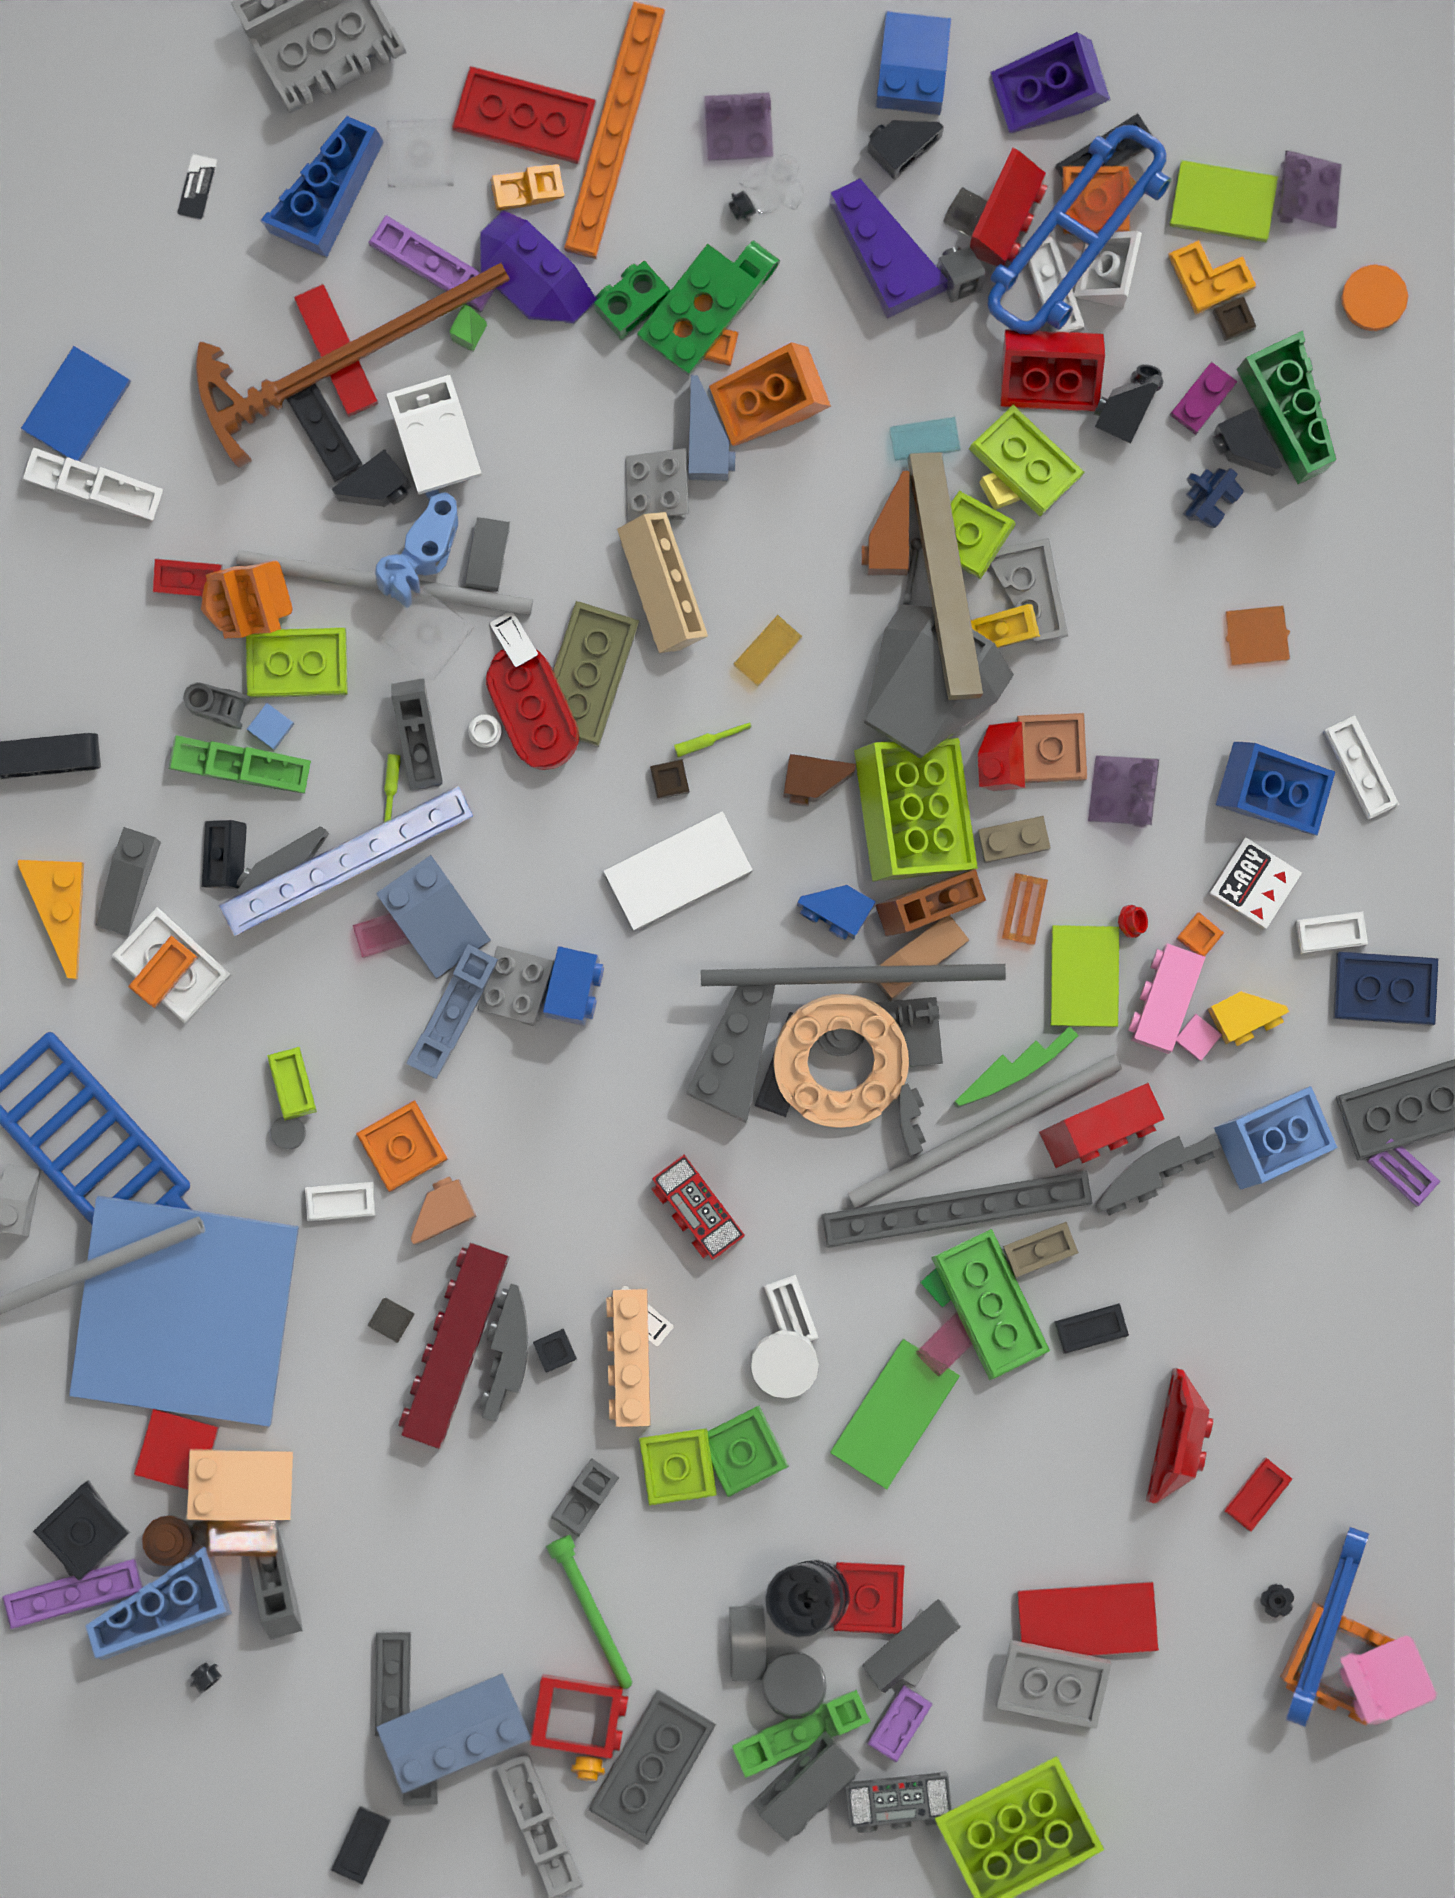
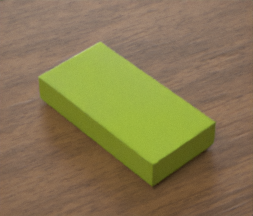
[267,1047,317,1121]

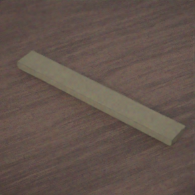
[907,452,983,700]

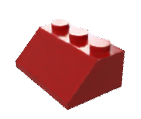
[969,147,1048,267]
[1000,329,1105,411]

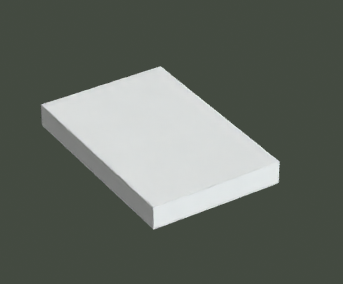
[112,907,231,1024]

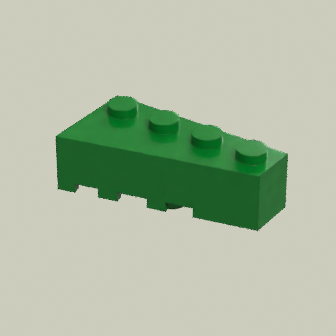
[1236,330,1337,484]

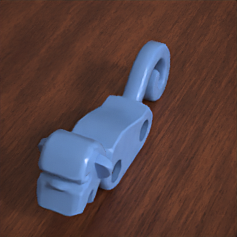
[375,481,464,608]

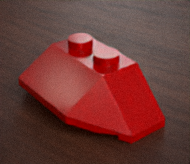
[1145,1368,1213,1504]

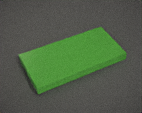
[931,1229,1050,1380]
[830,1339,960,1490]

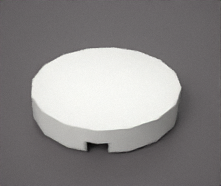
[751,1330,819,1399]

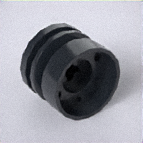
[765,1560,850,1638]

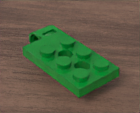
[637,240,780,376]

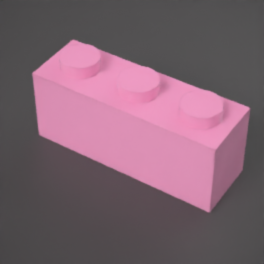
[1128,943,1206,1054]

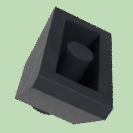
[867,120,944,179]
[1094,374,1162,444]
[1212,408,1283,476]
[332,449,411,507]

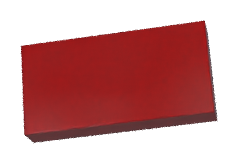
[1223,1457,1293,1532]

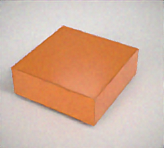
[1176,912,1224,957]

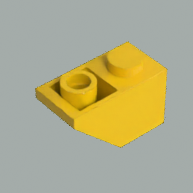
[1207,991,1289,1046]

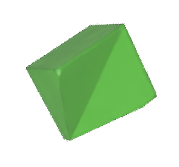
[449,304,487,351]

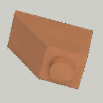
[411,1176,477,1245]

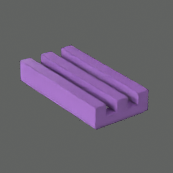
[1367,1138,1441,1207]

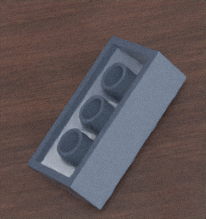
[376,1673,531,1793]

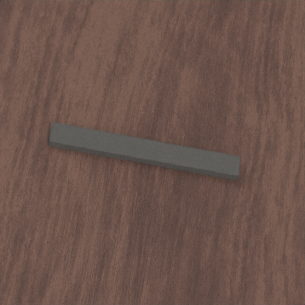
[822,1171,1093,1248]

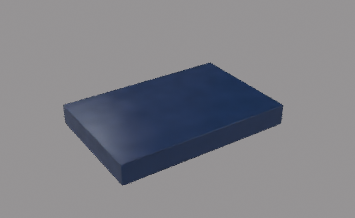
[1333,952,1439,1026]

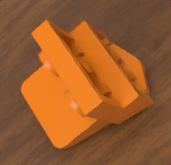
[201,561,293,638]

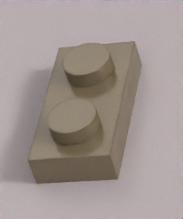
[978,816,1051,863]
[1003,1222,1079,1278]

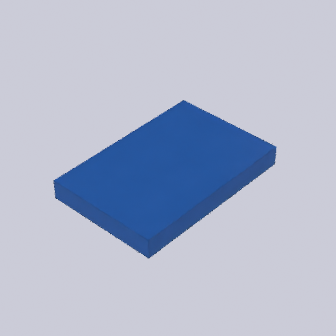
[21,346,131,462]

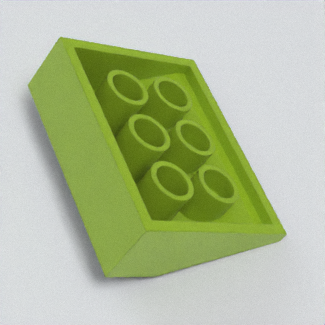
[854,738,978,882]
[935,1756,1105,1898]

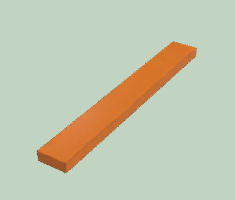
[564,1,665,259]

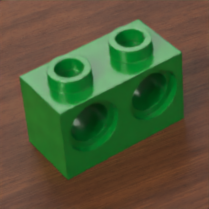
[594,260,670,340]

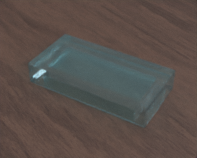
[890,417,960,461]

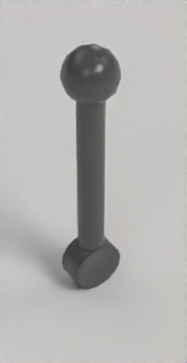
[903,538,922,605]

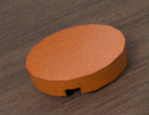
[1341,264,1408,331]

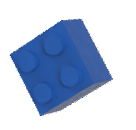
[543,946,604,1026]

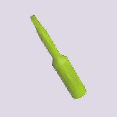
[674,722,751,757]
[384,754,401,822]

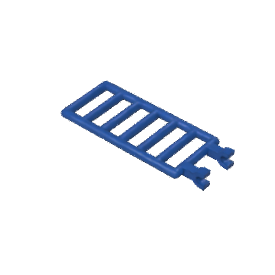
[0,1032,193,1225]

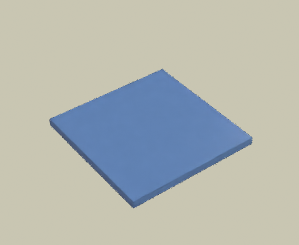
[69,1196,299,1427]

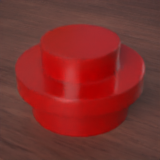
[1118,905,1148,938]

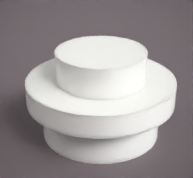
[468,715,502,748]

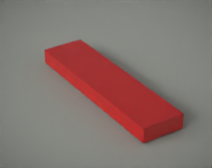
[294,284,379,417]

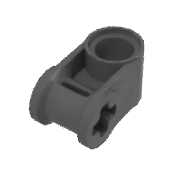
[183,682,251,730]

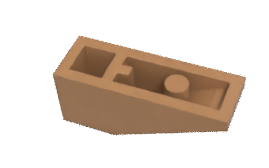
[876,915,969,1001]

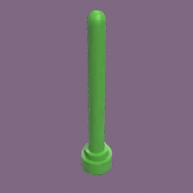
[546,1534,632,1689]

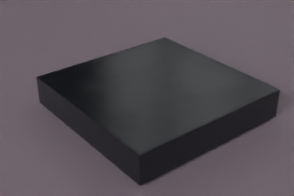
[33,1483,130,1581]

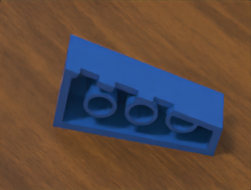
[260,116,384,258]

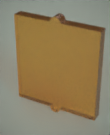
[1225,605,1290,666]

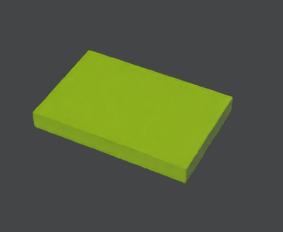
[1170,160,1278,243]
[969,405,1085,517]
[246,627,348,698]
[1050,925,1119,1027]

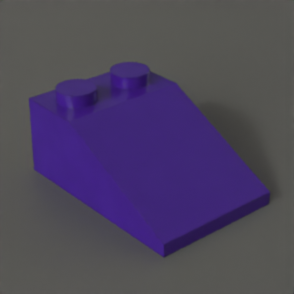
[990,32,1111,133]

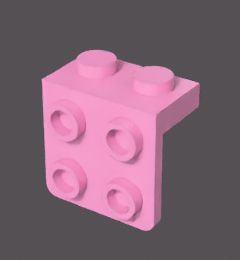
[1340,1636,1437,1725]

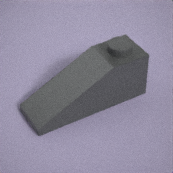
[391,678,443,790]
[237,826,329,894]
[96,827,161,936]
[244,1524,303,1640]

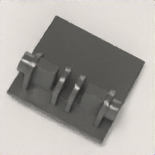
[875,997,943,1067]

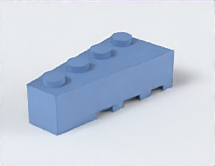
[85,1547,232,1660]

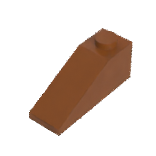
[861,471,909,576]
[875,869,986,936]

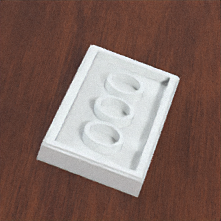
[604,811,753,931]

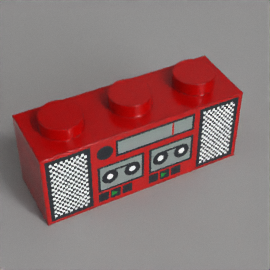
[651,1154,745,1260]

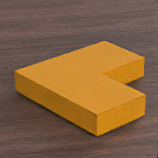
[1168,240,1257,315]

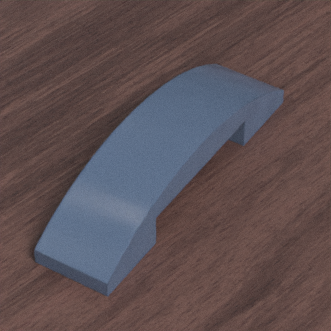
[406,944,498,1079]

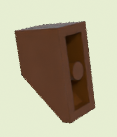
[783,754,856,806]

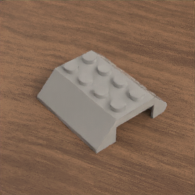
[231,0,407,113]

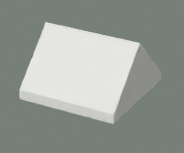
[1074,231,1142,308]

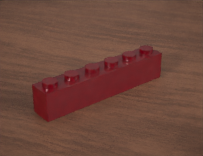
[398,1243,510,1449]

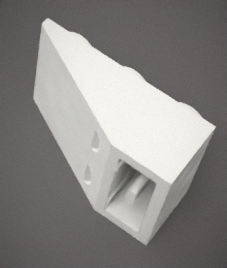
[387,375,482,495]

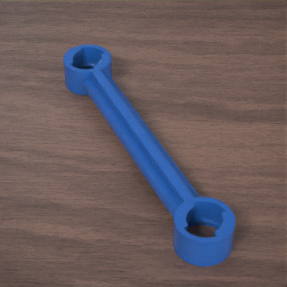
[1286,1527,1370,1727]

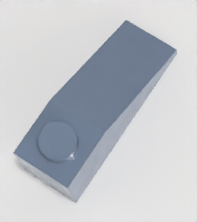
[688,375,736,481]

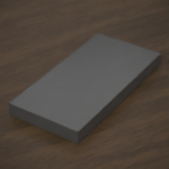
[1336,1059,1455,1161]
[589,1689,716,1845]

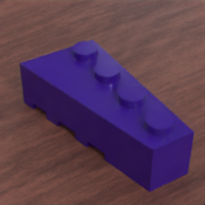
[829,179,948,319]

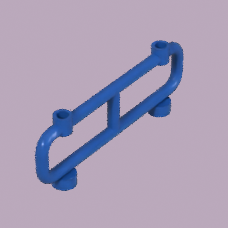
[987,125,1171,334]

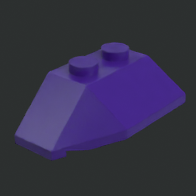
[480,210,597,324]

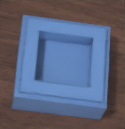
[247,703,294,750]

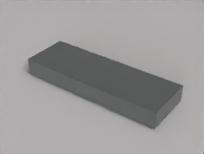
[862,1599,961,1693]
[375,1632,411,1736]

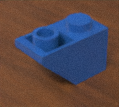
[797,885,875,940]

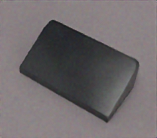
[202,820,247,889]

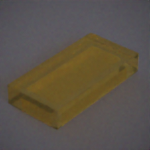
[733,614,802,687]

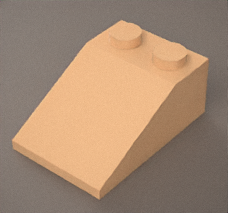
[187,1449,293,1520]

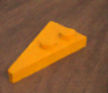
[18,860,84,980]

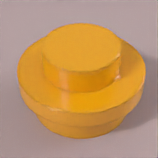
[571,1756,605,1781]

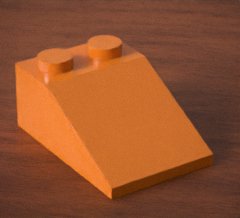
[709,342,831,446]

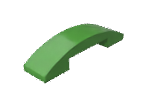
[731,1690,871,1778]

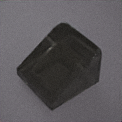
[943,187,987,237]
[367,1297,415,1343]

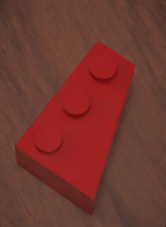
[1039,1083,1165,1168]

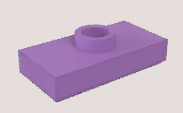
[867,1685,932,1763]

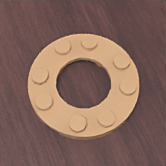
[773,994,909,1128]

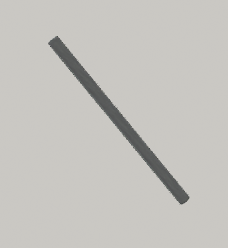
[701,964,1006,986]

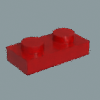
[153,559,223,596]

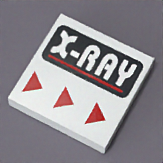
[1209,837,1302,930]

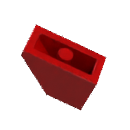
[978,721,1025,791]

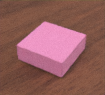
[1176,1014,1222,1061]

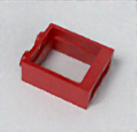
[530,1674,629,1759]

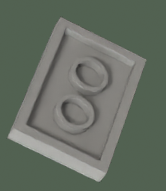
[995,1640,1111,1729]

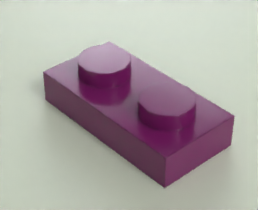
[1170,361,1237,435]

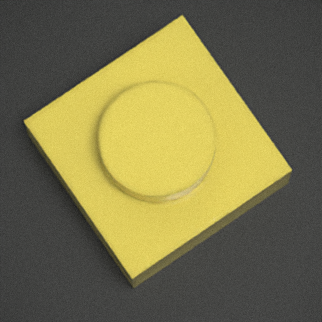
[979,473,1022,510]

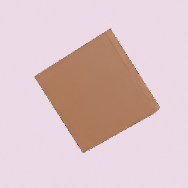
[1017,713,1087,783]

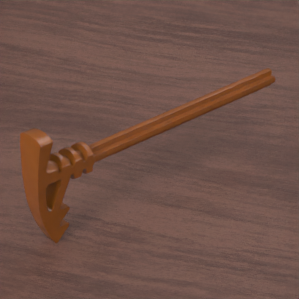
[196,263,510,468]

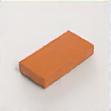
[128,935,198,1009]

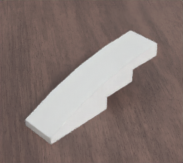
[22,447,163,521]

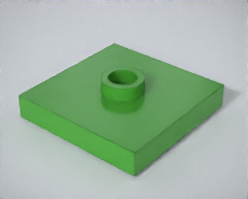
[707,1406,789,1497]

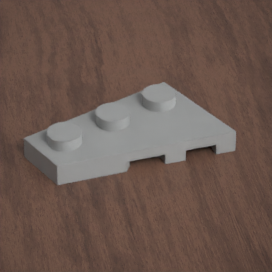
[991,538,1068,643]

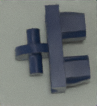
[1183,468,1244,528]

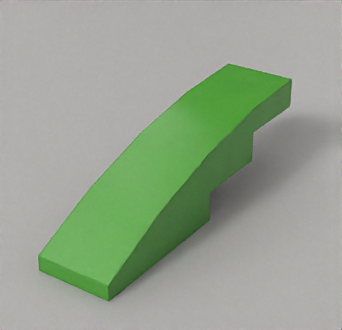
[168,735,311,794]
[953,1026,1079,1108]

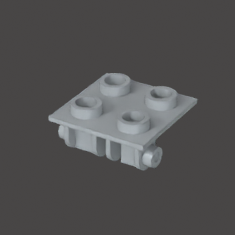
[626,448,689,522]
[478,946,554,1026]

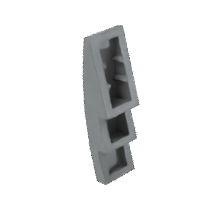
[496,1753,584,1898]

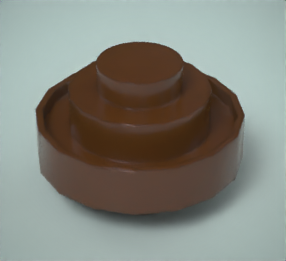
[142,1515,193,1566]

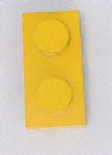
[971,604,1040,648]

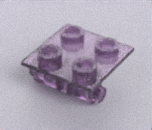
[704,92,773,161]
[1277,150,1342,228]
[1088,755,1160,828]

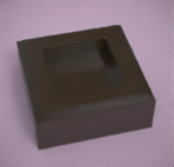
[1212,297,1257,341]
[650,759,690,800]

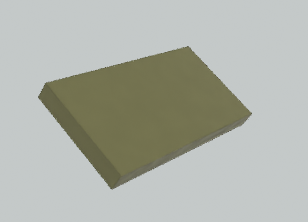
[553,601,639,747]

